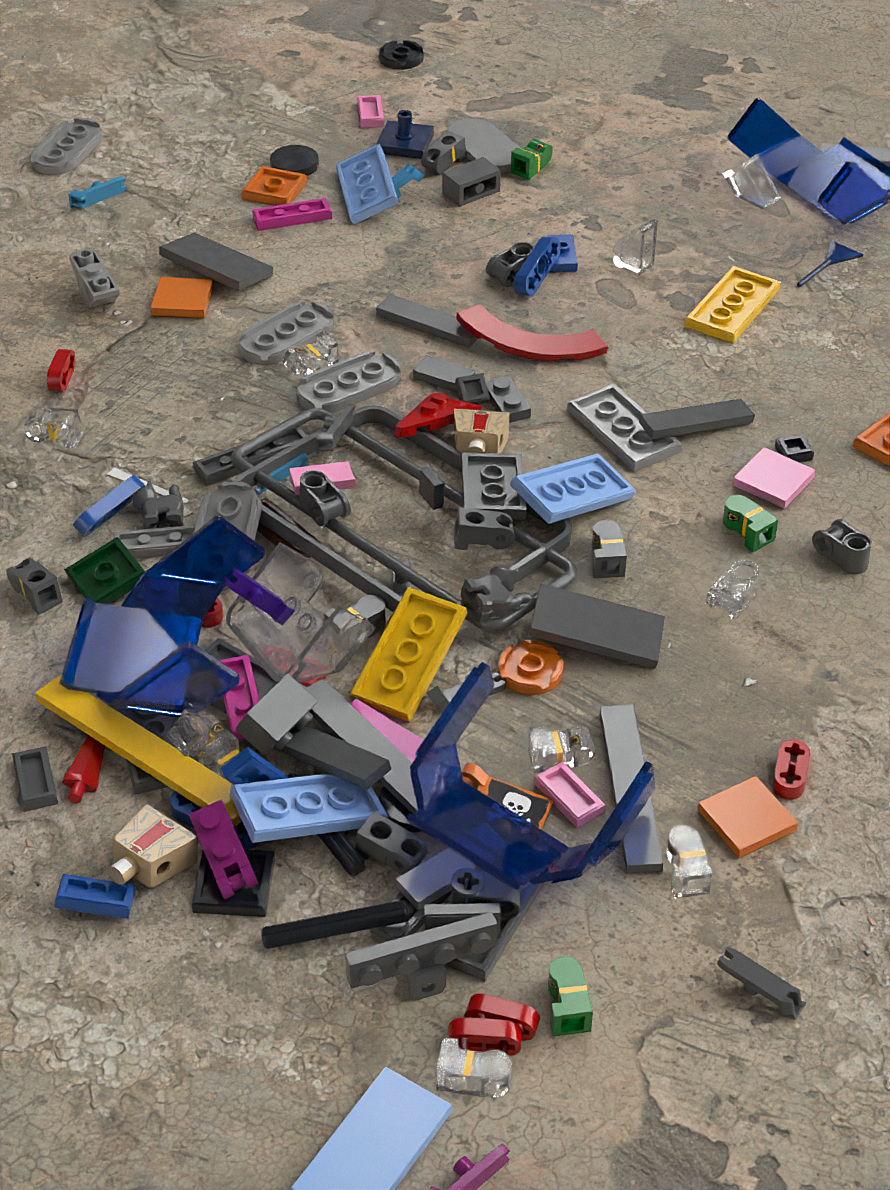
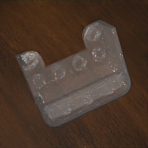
[226,542,375,683]

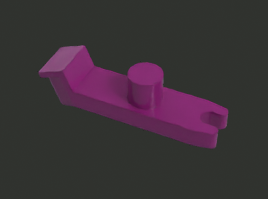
[430,1143,510,1190]

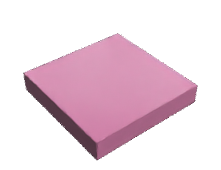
[733,447,815,509]

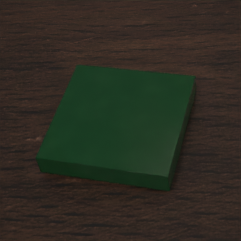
[64,537,149,613]

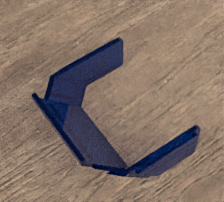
[727,98,890,225]
[59,516,265,718]
[406,662,655,893]

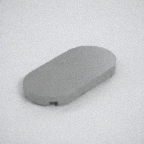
[30,118,103,175]
[448,118,521,173]
[239,302,334,365]
[297,352,401,412]
[186,481,262,592]

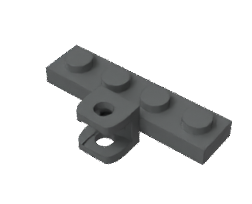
[345,912,497,1000]

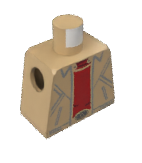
[453,409,510,453]
[108,804,198,887]

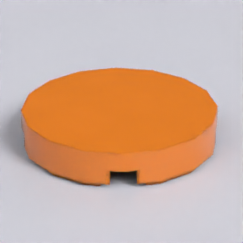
[498,640,564,695]

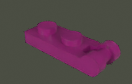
[189,799,259,899]

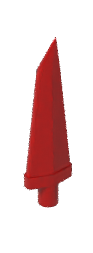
[62,735,105,804]

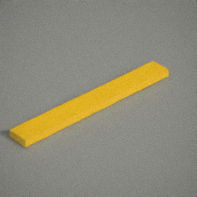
[35,675,242,827]

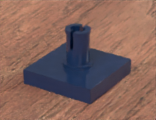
[376,110,434,159]

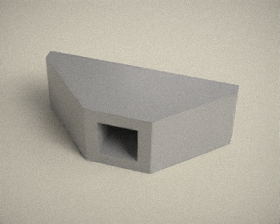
[69,248,120,309]

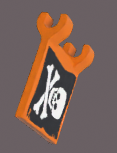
[439,762,554,856]

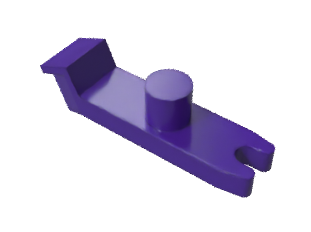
[223,568,295,625]

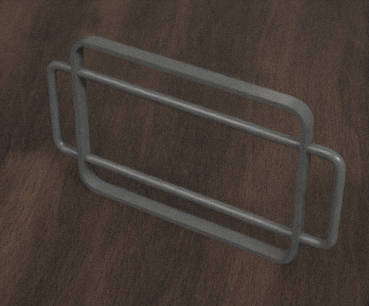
[231,405,577,632]

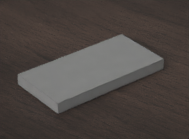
[567,384,682,472]

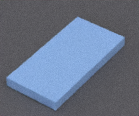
[336,144,399,225]
[510,454,636,524]
[229,773,388,843]
[291,1067,452,1190]

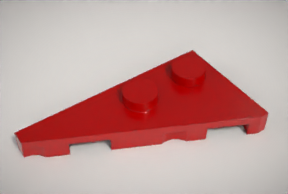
[394,393,482,438]

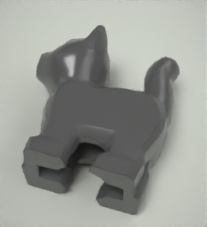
[132,481,184,529]
[460,567,531,623]

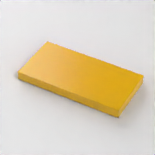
[684,266,781,343]
[349,587,468,722]

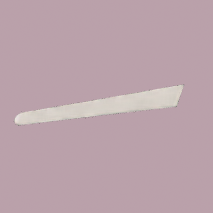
[107,468,188,503]

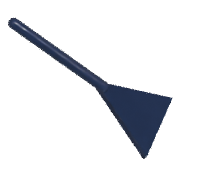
[797,240,864,287]

